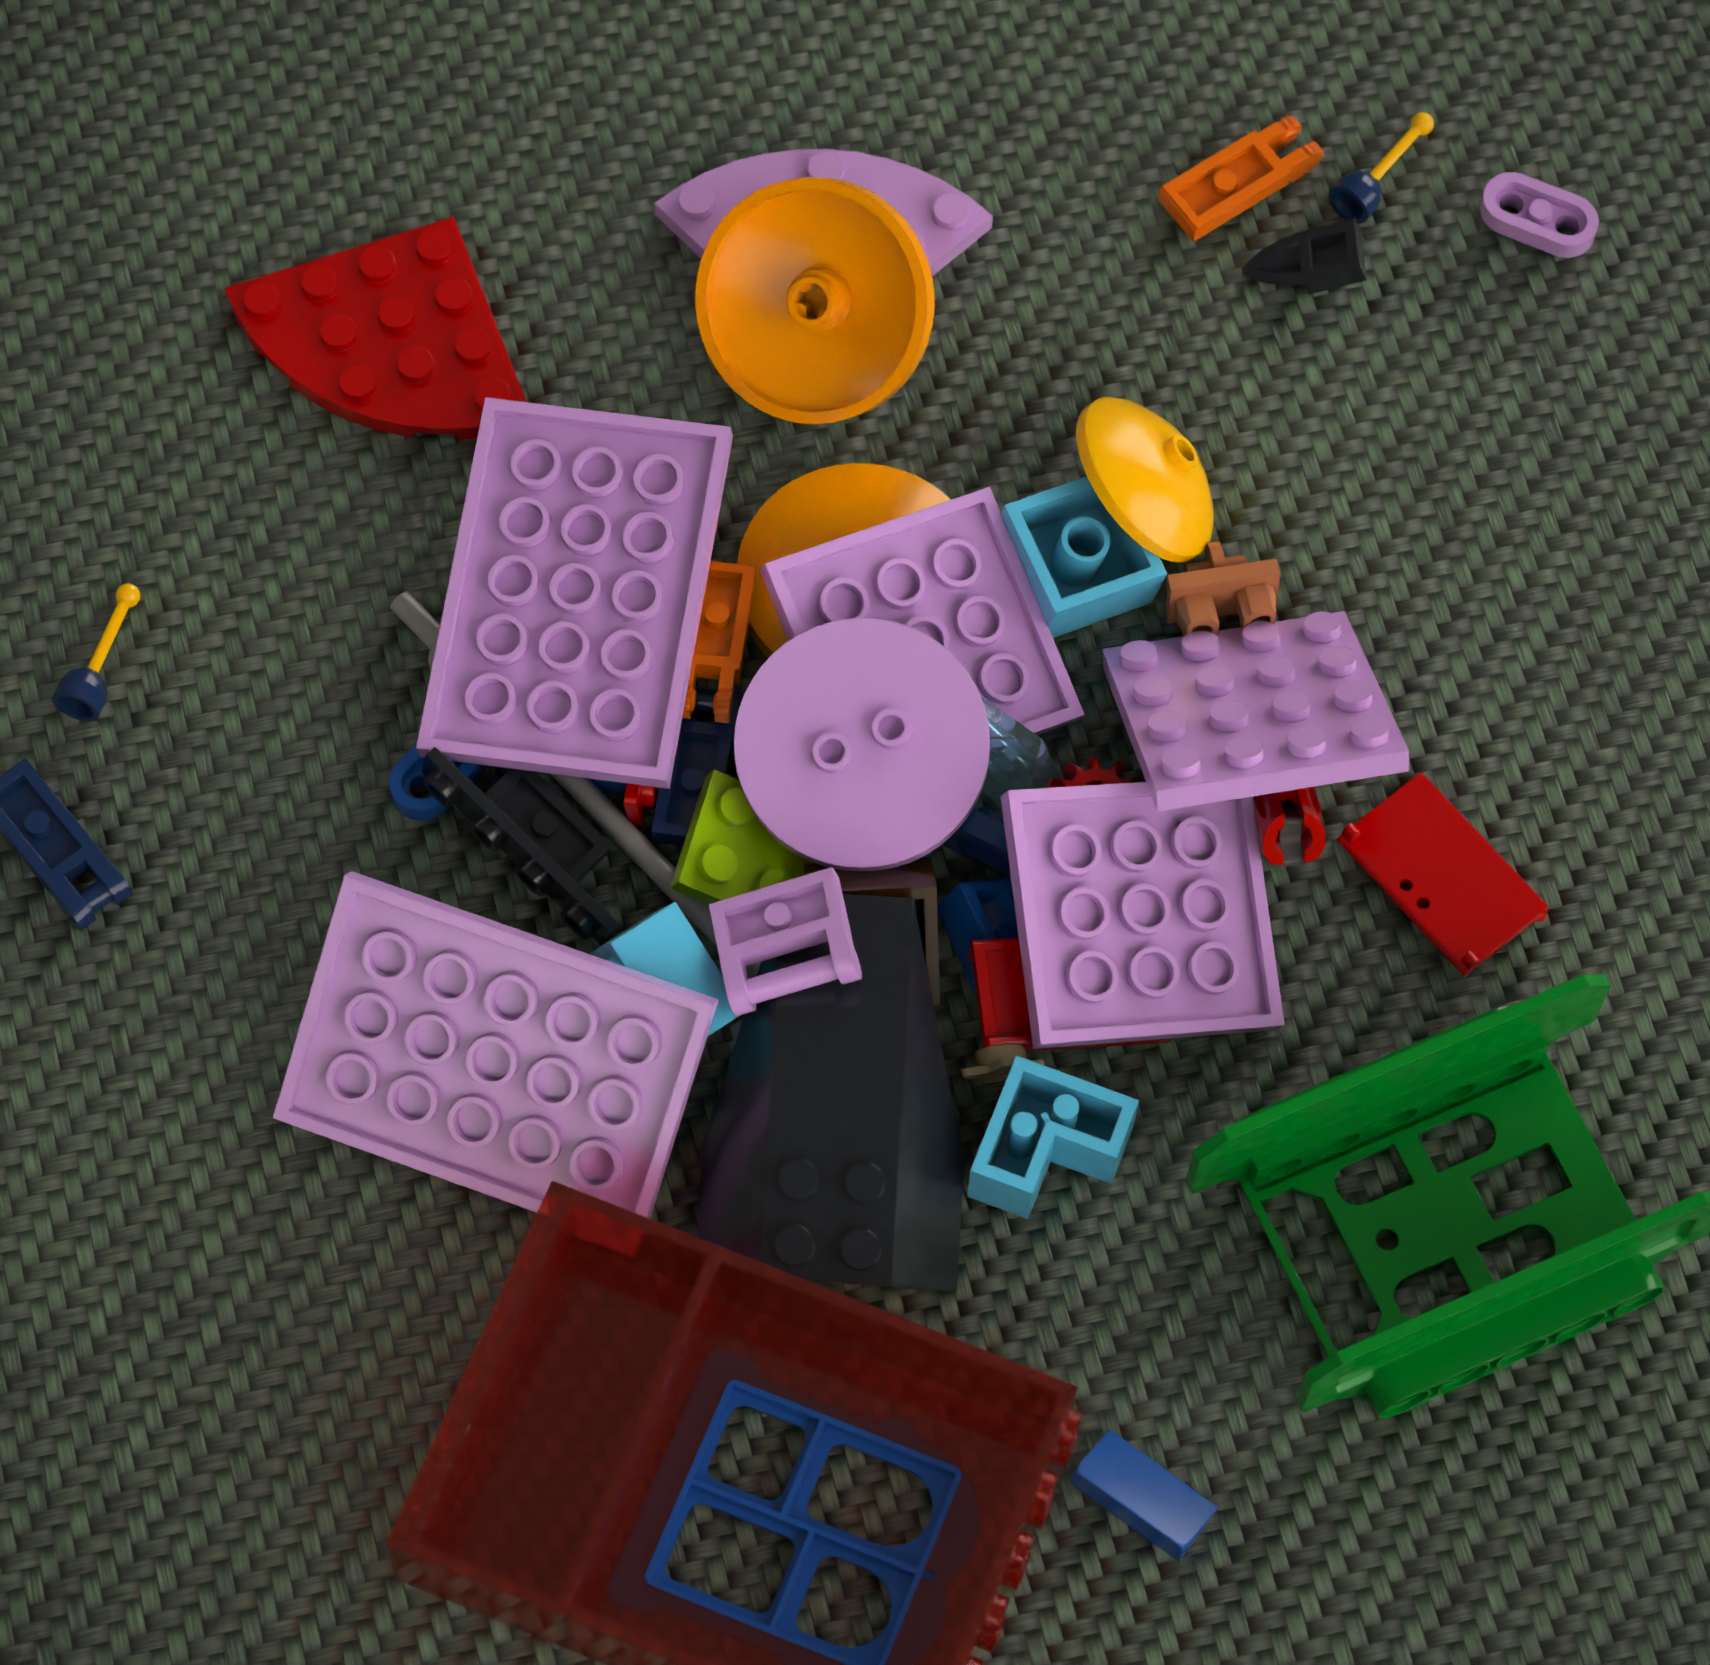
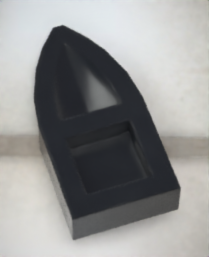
[1242,219,1367,294]

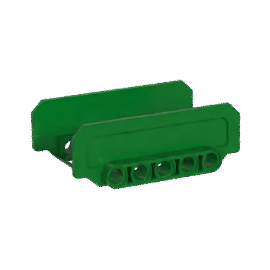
[1186,974,1710,1419]

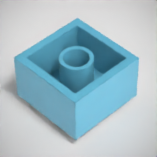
[1001,476,1167,638]

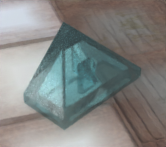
[981,696,1061,809]

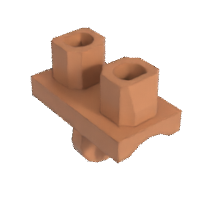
[1164,541,1281,636]

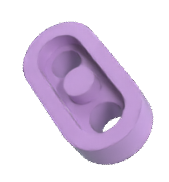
[1480,172,1599,258]

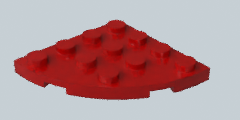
[224,216,527,440]

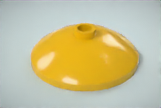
[1076,397,1214,563]

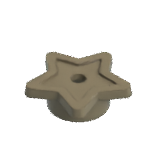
[961,1044,1045,1086]

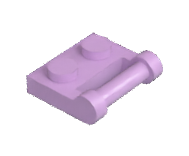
[709,867,862,1016]

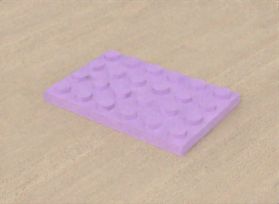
[416,397,733,789]
[273,871,719,1248]

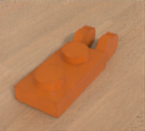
[1158,115,1324,242]
[682,561,756,723]

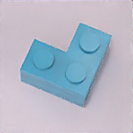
[589,902,738,1037]
[967,1056,1139,1219]

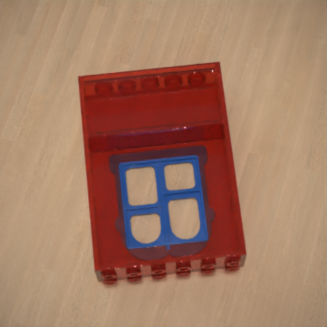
[386,1181,1084,1665]

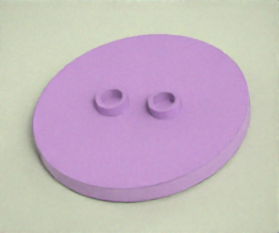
[734,618,990,871]

